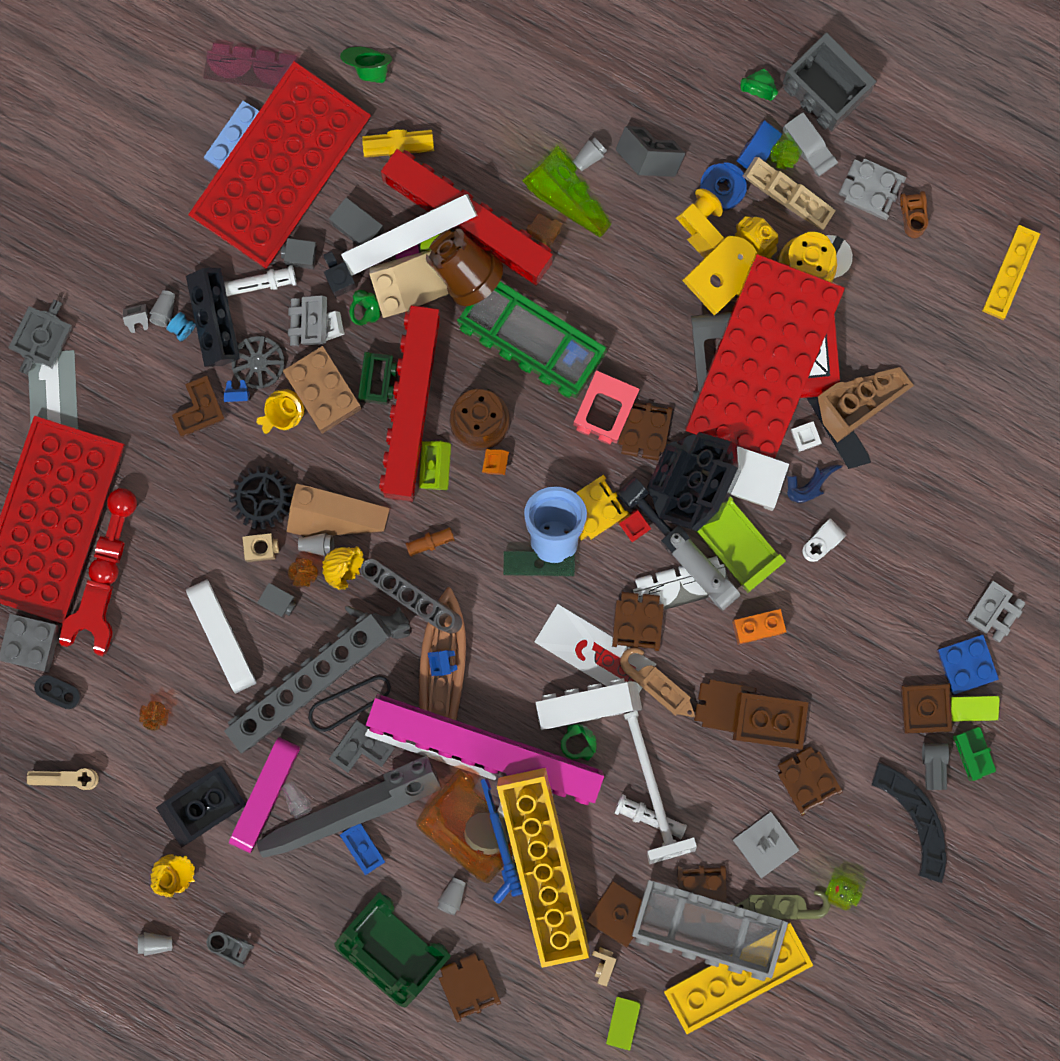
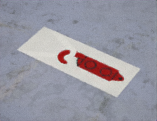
[535,604,656,693]

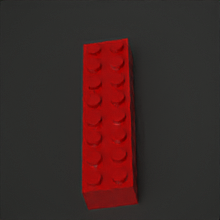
[381,149,553,286]
[379,306,440,502]

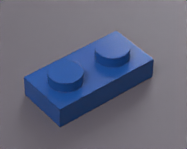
[340,823,386,875]

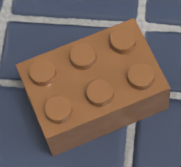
[283,346,362,434]

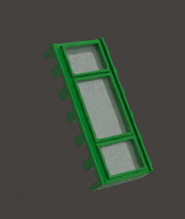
[457,282,607,399]

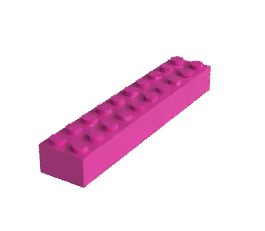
[366,694,604,805]

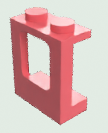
[573,371,639,445]

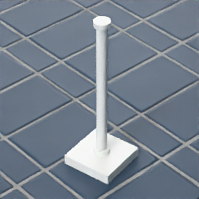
[624,711,697,864]

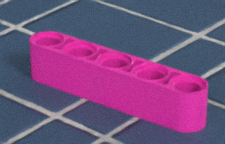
[229,737,300,854]

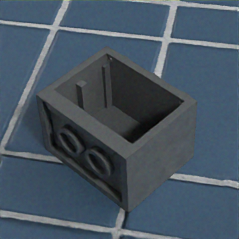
[782,32,877,132]

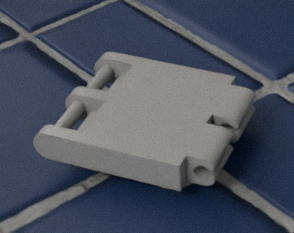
[839,158,906,220]

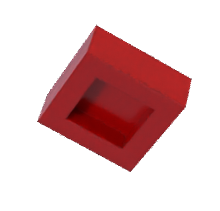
[618,509,651,542]

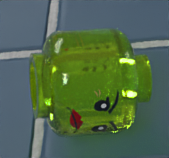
[825,875,863,911]

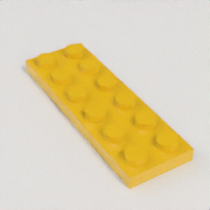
[664,922,814,1034]

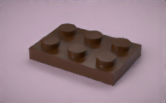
[733,693,809,750]

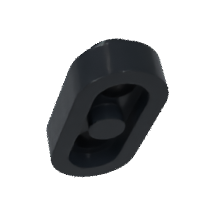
[34,675,81,709]

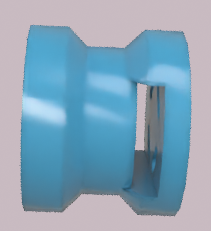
[166,312,196,342]

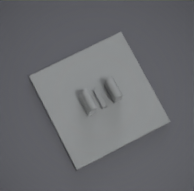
[733,812,799,879]

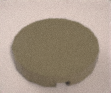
[464,812,510,855]

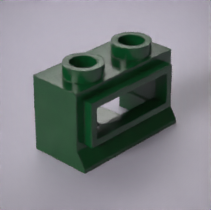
[358,352,397,405]

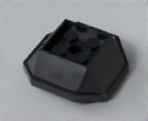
[647,432,741,531]

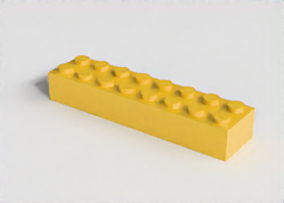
[497,768,589,967]

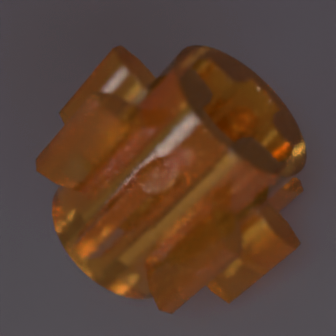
[288,558,318,587]
[139,701,169,731]

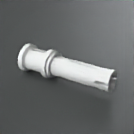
[224,265,297,297]
[614,794,687,839]

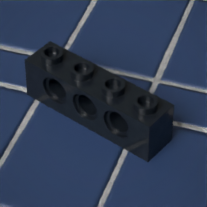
[186,268,240,367]

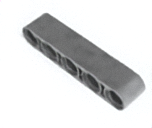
[360,559,462,633]

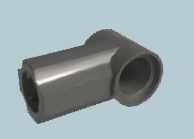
[922,743,949,790]

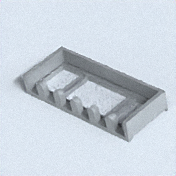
[631,880,788,981]

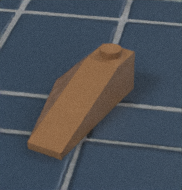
[818,367,914,442]
[287,484,390,537]

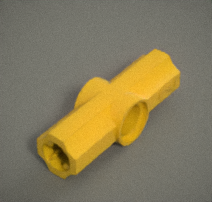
[362,130,434,158]

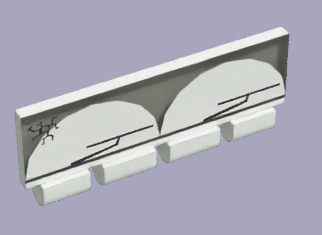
[633,556,728,610]

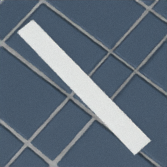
[365,729,499,780]

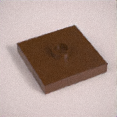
[901,684,953,734]
[587,881,653,948]

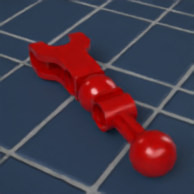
[59,488,137,657]

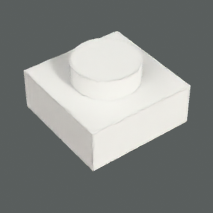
[326,311,344,341]
[790,421,821,452]

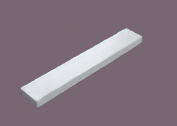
[341,194,478,276]

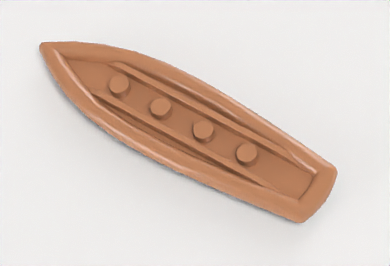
[419,587,466,720]

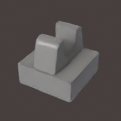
[123,304,148,333]

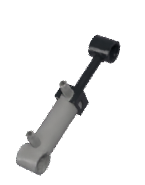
[616,477,741,611]

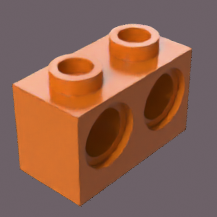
[732,609,786,645]

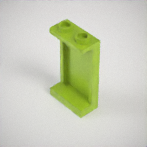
[696,496,786,593]

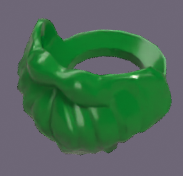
[740,69,778,101]
[349,290,380,326]
[561,724,597,761]

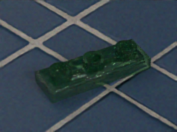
[503,551,575,577]

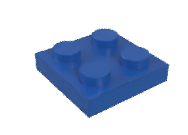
[937,635,999,695]

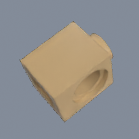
[243,534,279,562]

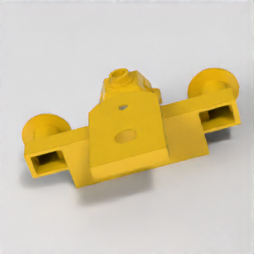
[676,188,778,315]

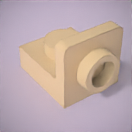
[592,947,616,987]

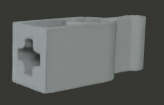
[782,113,838,177]

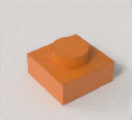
[482,449,509,475]

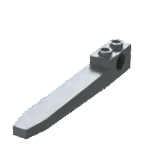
[256,755,442,858]

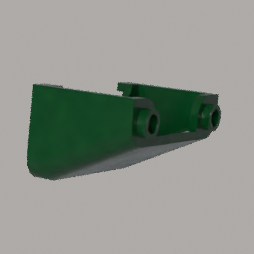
[334,892,451,1008]

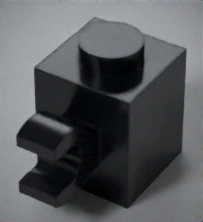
[323,251,356,298]

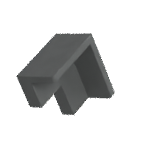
[616,126,685,177]

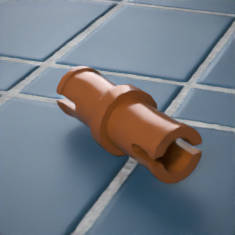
[405,527,455,557]

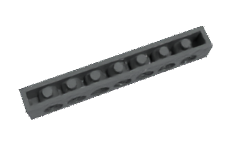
[224,612,393,754]

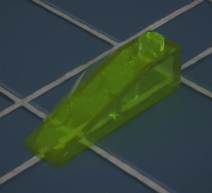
[522,146,611,238]

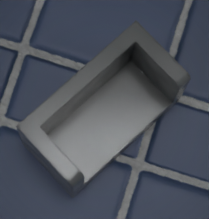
[329,197,384,246]

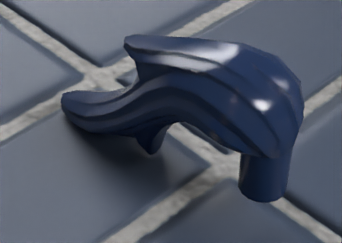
[787,465,842,503]

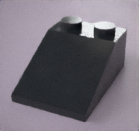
[156,766,246,848]

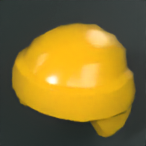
[256,389,305,434]

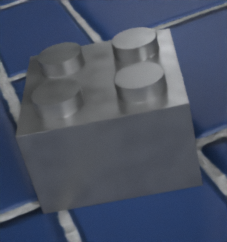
[0,614,61,672]

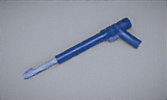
[481,779,523,904]

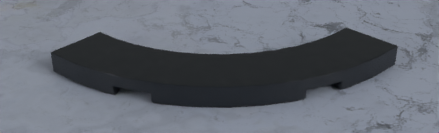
[871,762,946,883]

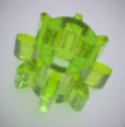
[770,139,799,170]

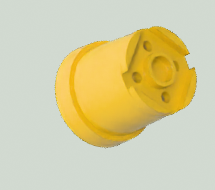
[777,232,837,282]

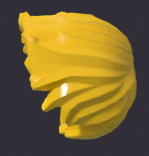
[322,546,364,590]
[150,854,195,897]

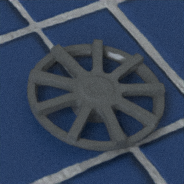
[232,336,284,389]

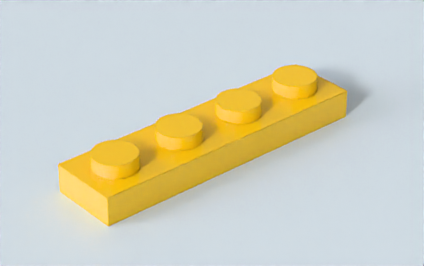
[982,225,1040,320]

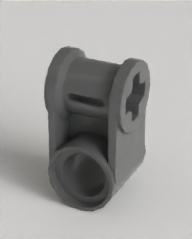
[206,930,254,968]

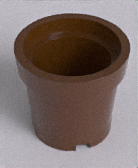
[426,229,503,306]
[449,389,510,450]

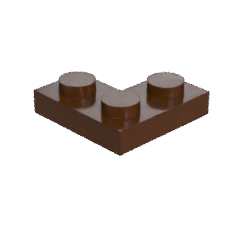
[172,376,225,438]

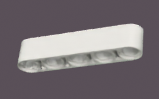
[186,579,257,694]

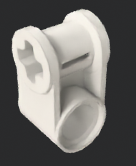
[802,518,847,562]

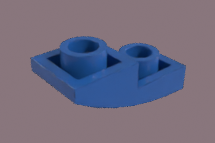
[736,120,782,169]

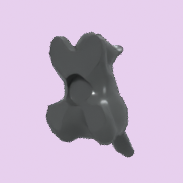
[345,606,410,643]

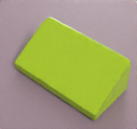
[419,441,451,490]
[950,696,999,721]
[606,997,641,1051]

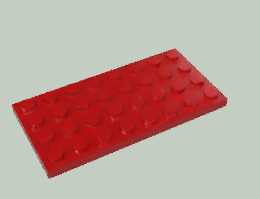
[188,61,371,269]
[685,253,845,459]
[0,416,125,624]

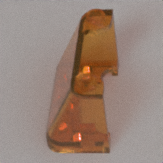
[416,769,513,883]

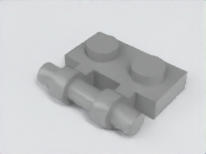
[288,296,327,346]
[966,581,1026,643]

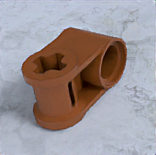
[900,191,928,238]

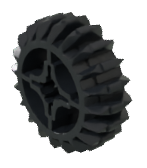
[229,466,293,530]

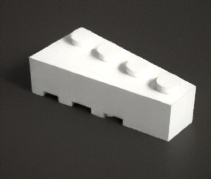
[536,678,643,730]

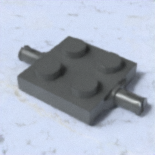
[8,299,73,375]

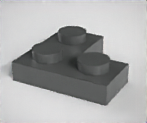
[329,720,395,773]

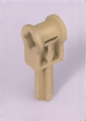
[27,768,99,790]

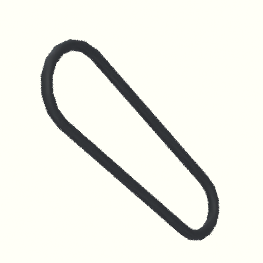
[308,676,391,732]

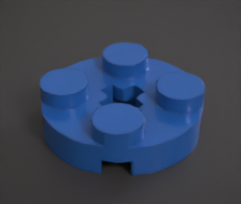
[700,163,747,211]

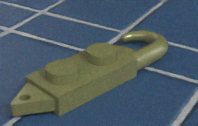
[734,890,830,919]

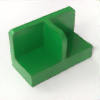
[953,727,996,781]

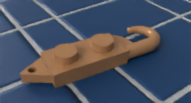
[620,647,695,717]

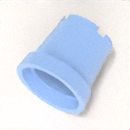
[524,487,587,563]

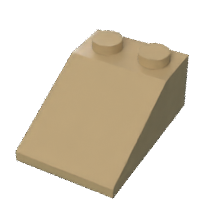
[369,250,449,318]

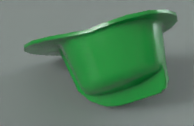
[340,47,392,83]

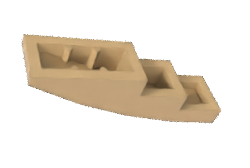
[742,157,836,230]

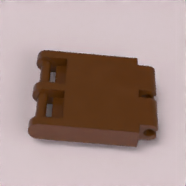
[618,403,673,461]
[612,592,664,651]
[694,680,757,733]
[777,746,843,816]
[677,865,727,923]
[439,953,502,1023]

